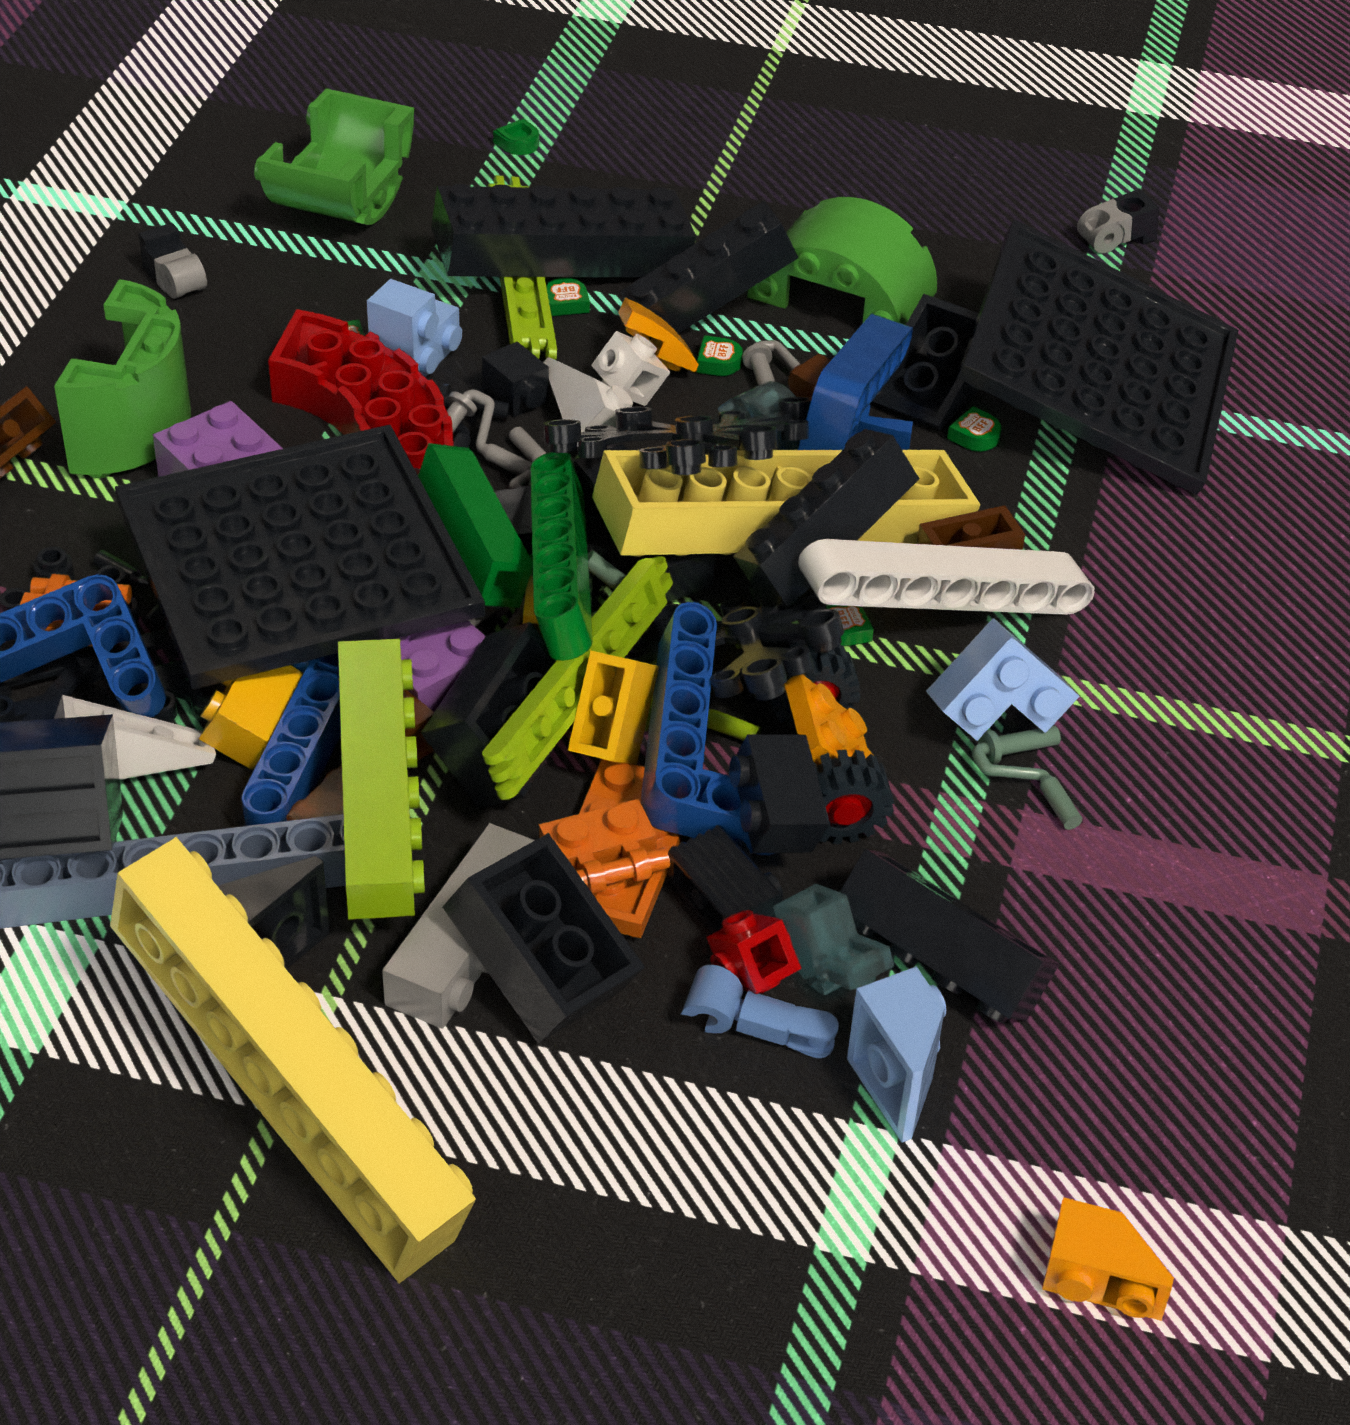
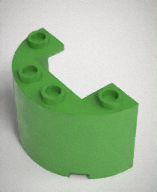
[254,88,414,225]
[747,197,937,325]
[54,279,191,478]

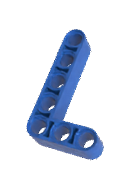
[798,314,913,450]
[0,574,166,718]
[641,602,774,855]
[241,653,341,826]

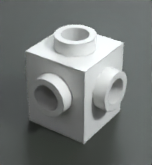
[591,331,670,406]

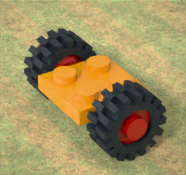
[771,642,894,844]

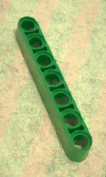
[531,452,593,661]

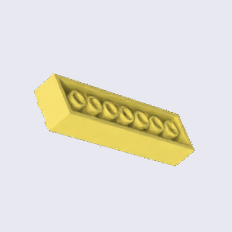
[592,450,981,557]
[110,837,476,1284]

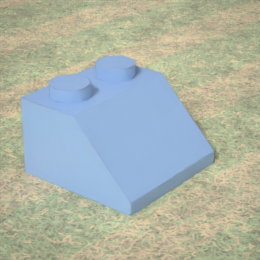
[847,966,946,1143]

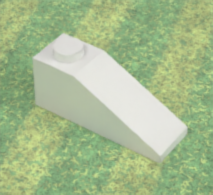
[543,357,633,448]
[54,695,216,779]

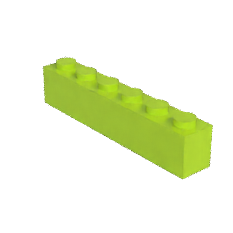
[338,639,425,920]

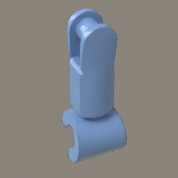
[681,965,839,1058]

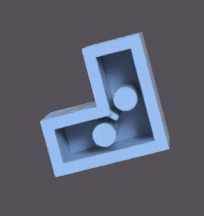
[367,279,462,377]
[926,618,1080,741]

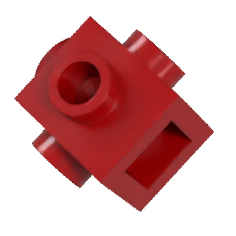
[706,910,802,994]

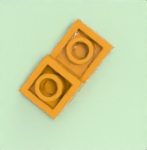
[618,297,699,372]

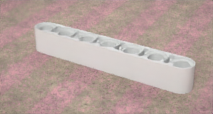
[798,539,1095,615]

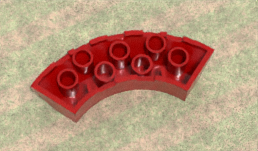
[268,309,454,475]

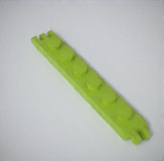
[488,175,557,360]
[482,556,673,800]

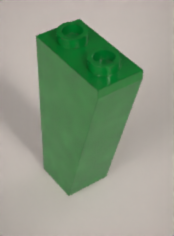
[418,443,533,608]

